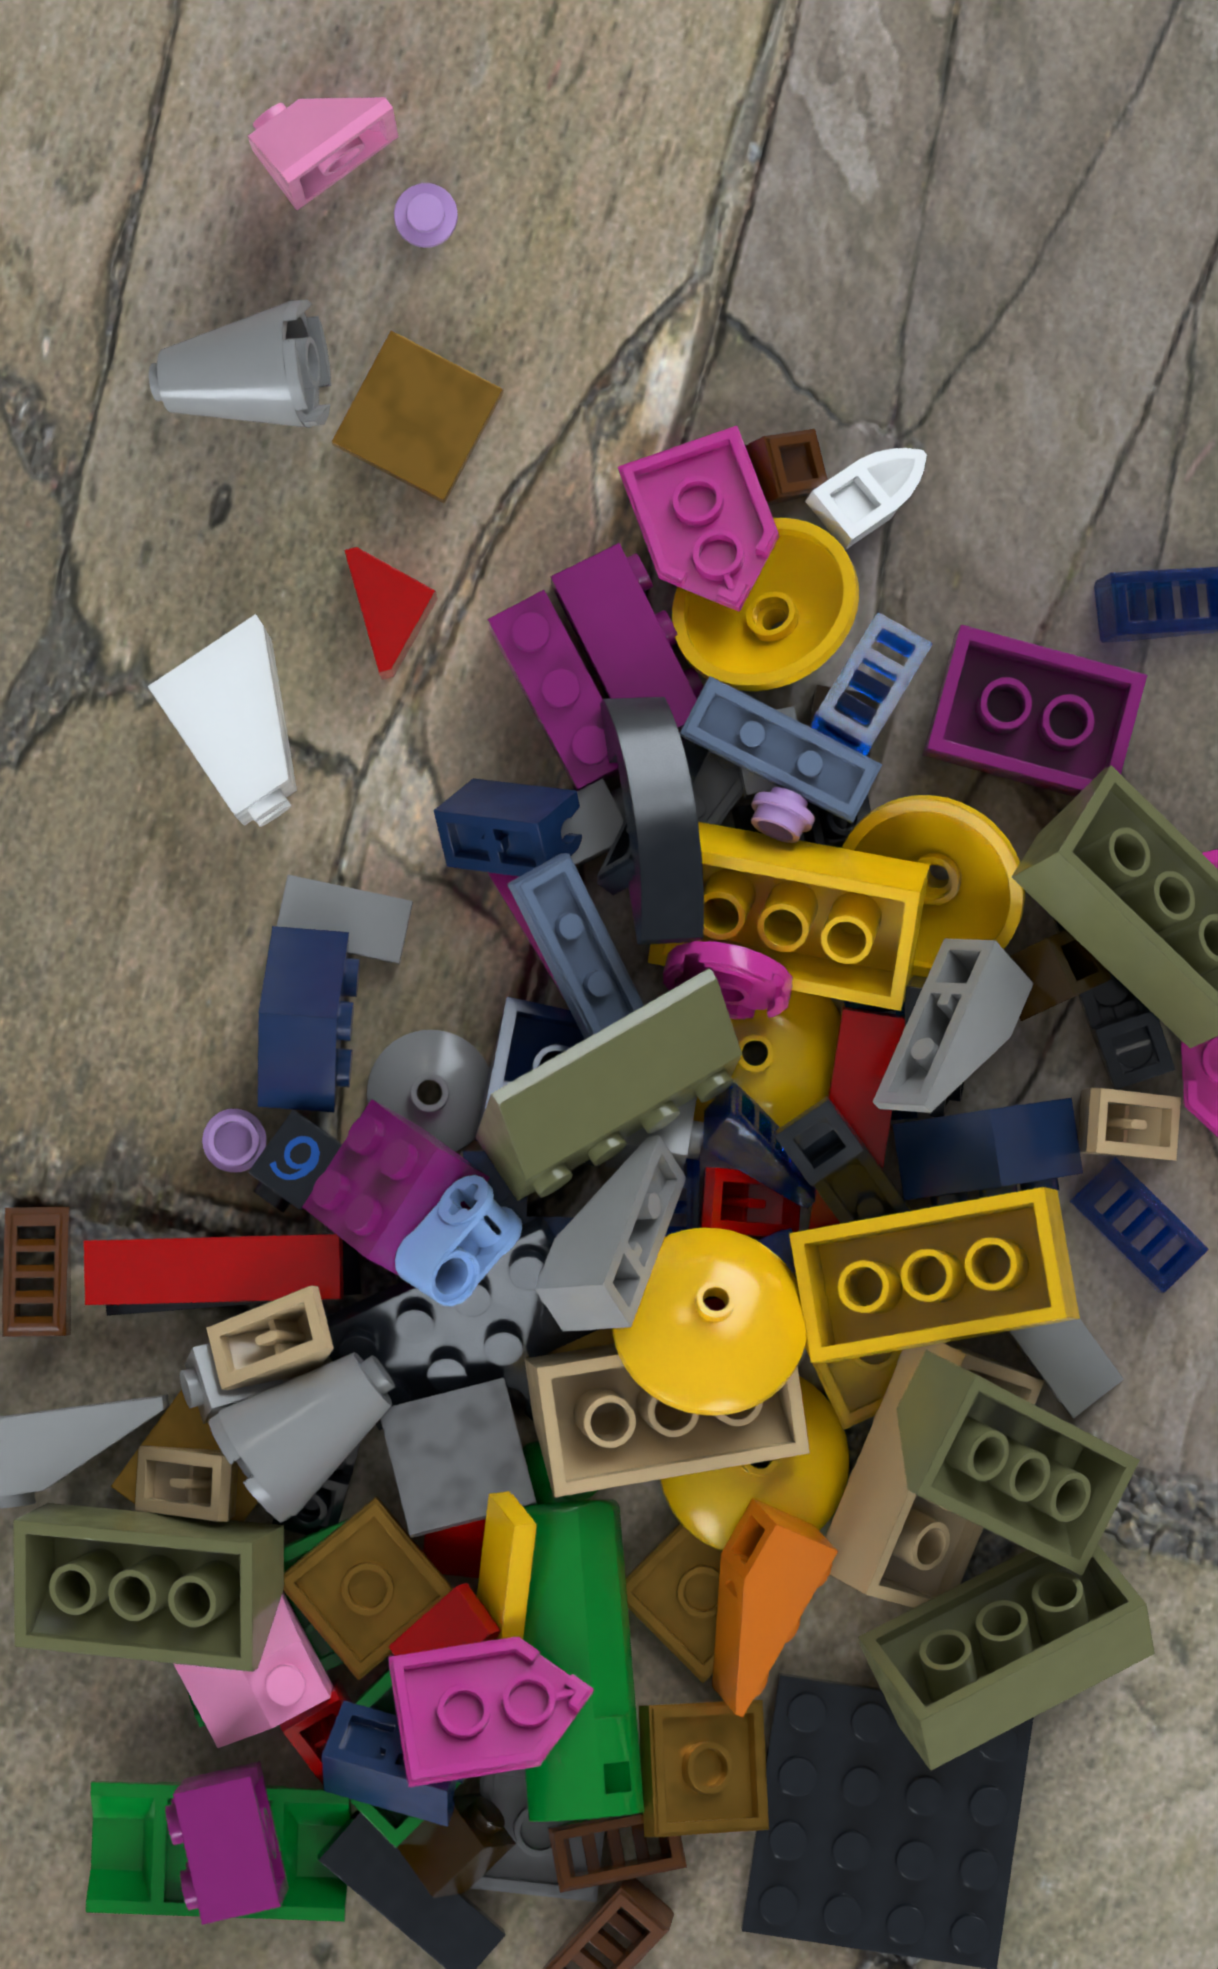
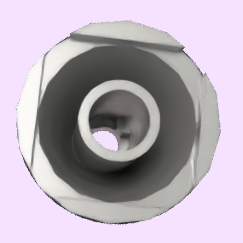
[149,299,331,428]
[208,1352,395,1522]

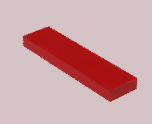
[808,1007,905,1230]
[83,1234,344,1305]

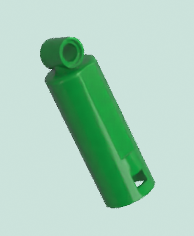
[522,1440,644,1822]

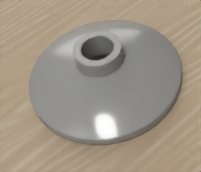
[367,1030,489,1152]

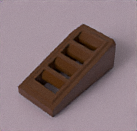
[2,1207,71,1337]
[547,1812,687,1893]
[542,1878,674,1969]

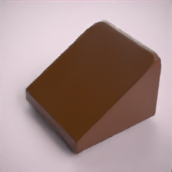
[745,429,828,506]

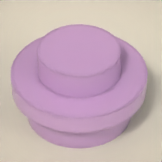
[394,183,458,248]
[751,787,815,843]
[202,1109,267,1173]

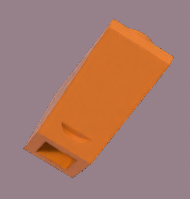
[712,1498,838,1718]

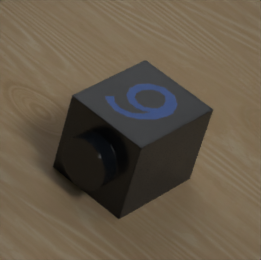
[248,1110,342,1213]

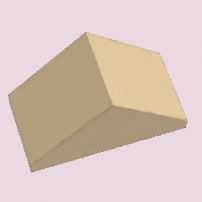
[1078,1087,1181,1161]
[206,1286,334,1390]
[135,1446,238,1522]

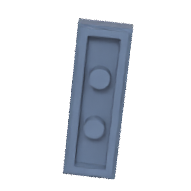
[680,676,882,824]
[507,853,644,1039]

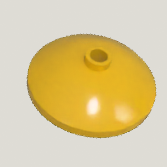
[672,518,859,691]
[842,795,1025,977]
[693,990,841,1150]
[612,1228,807,1415]
[659,1376,849,1551]

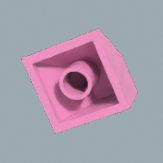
[248,97,398,210]
[173,1591,333,1748]

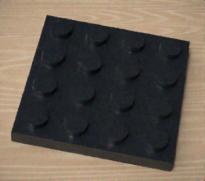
[741,1673,1034,1969]

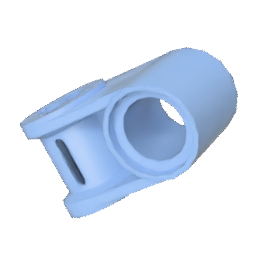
[395,1175,522,1306]

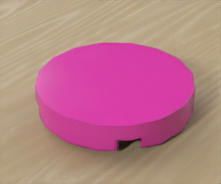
[663,941,793,1020]

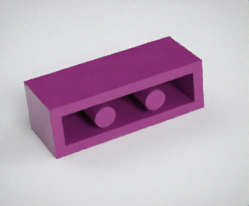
[550,543,704,731]
[487,590,619,791]

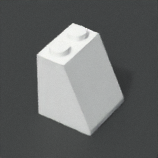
[148,614,297,827]

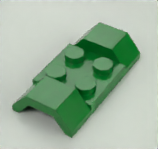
[86,1781,351,1922]

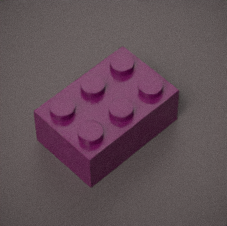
[922,624,1147,797]

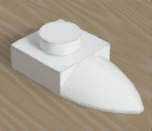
[805,448,927,550]

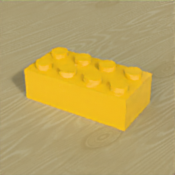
[648,821,930,1011]
[789,1187,1080,1363]

